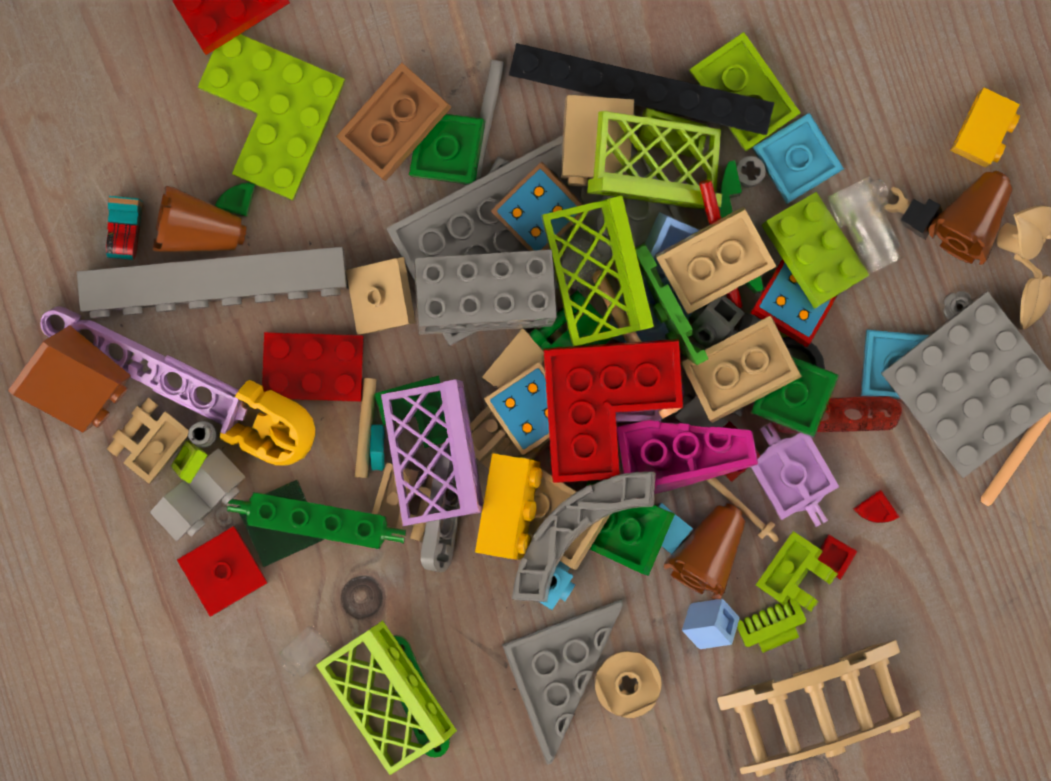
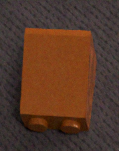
[8,325,131,433]

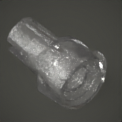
[828,175,906,273]

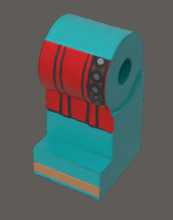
[106,196,143,260]

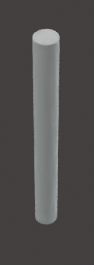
[465,60,504,186]

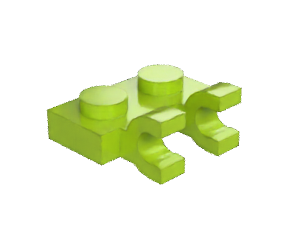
[756,531,837,612]

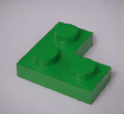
[374,375,448,448]

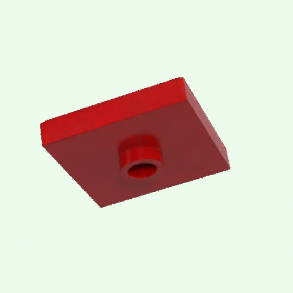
[177,526,268,617]

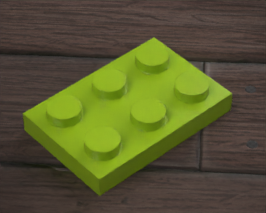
[689,32,801,152]
[761,192,869,309]

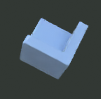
[682,598,740,649]

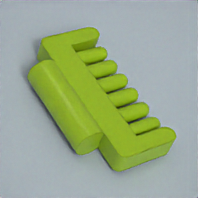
[737,598,806,653]

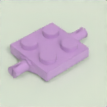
[751,422,839,527]

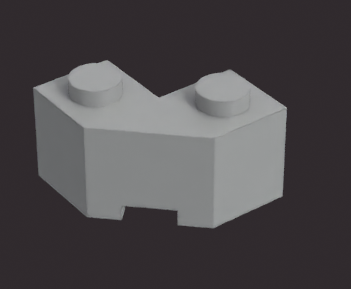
[150,448,245,541]

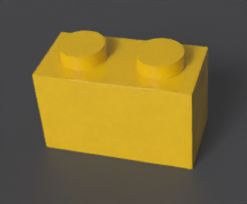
[950,87,1020,168]

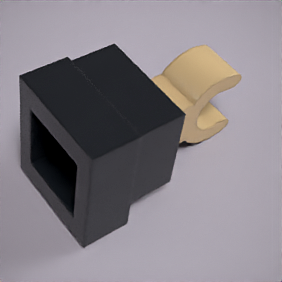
[882,187,943,240]

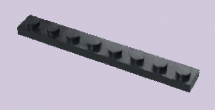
[509,43,775,136]

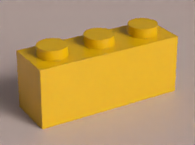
[475,453,542,560]

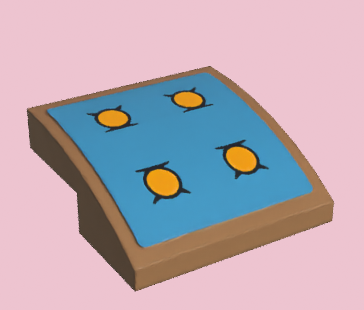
[491,162,584,251]

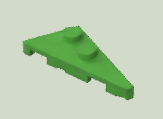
[635,244,709,365]

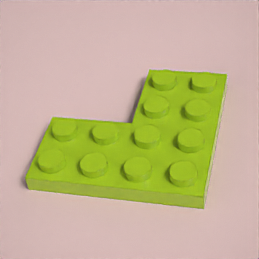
[198,34,346,201]

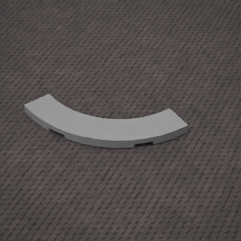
[512,472,656,602]

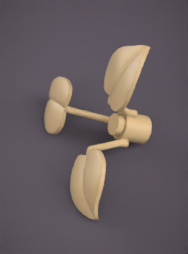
[997,205,1051,330]

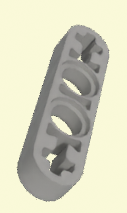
[421,444,460,573]

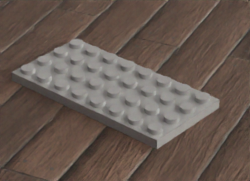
[386,132,683,346]

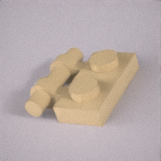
[107,397,189,484]
[372,462,433,542]

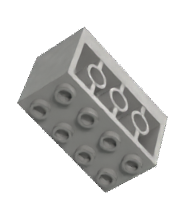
[414,250,557,335]

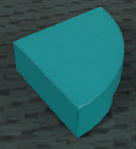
[370,425,385,471]

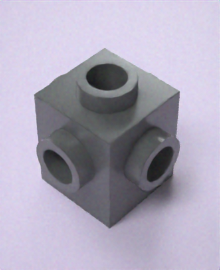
[690,295,745,349]

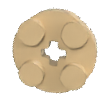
[595,651,662,718]

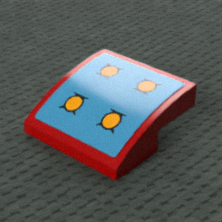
[750,259,838,347]

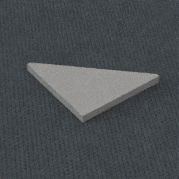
[502,599,623,765]

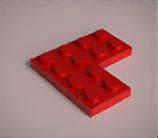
[544,339,683,483]

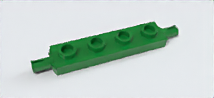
[227,492,406,549]

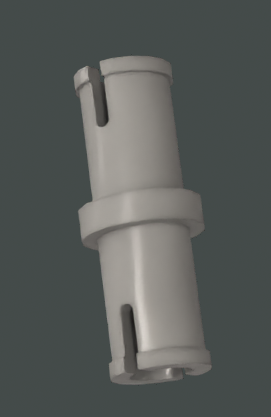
[188,421,218,448]

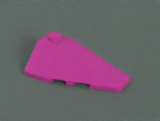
[617,420,758,494]

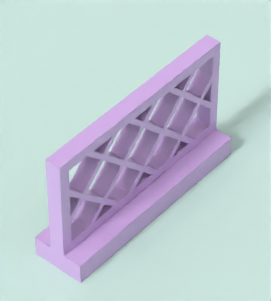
[381,379,483,526]

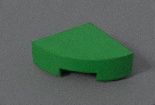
[215,183,256,217]

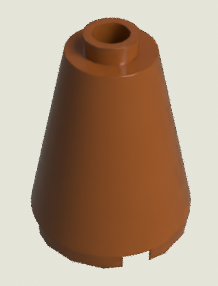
[928,171,1012,265]
[153,186,247,252]
[663,503,746,599]

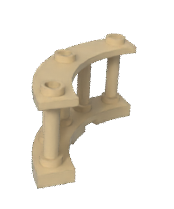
[717,640,921,777]

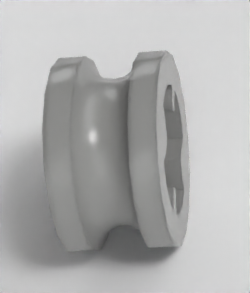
[737,156,766,187]

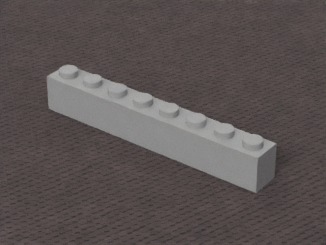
[77,247,348,318]

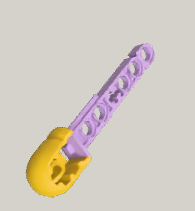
[40,306,316,465]

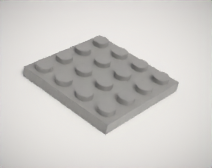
[881,291,1051,478]

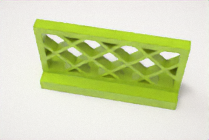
[587,111,722,210]
[541,195,654,346]
[316,620,457,775]

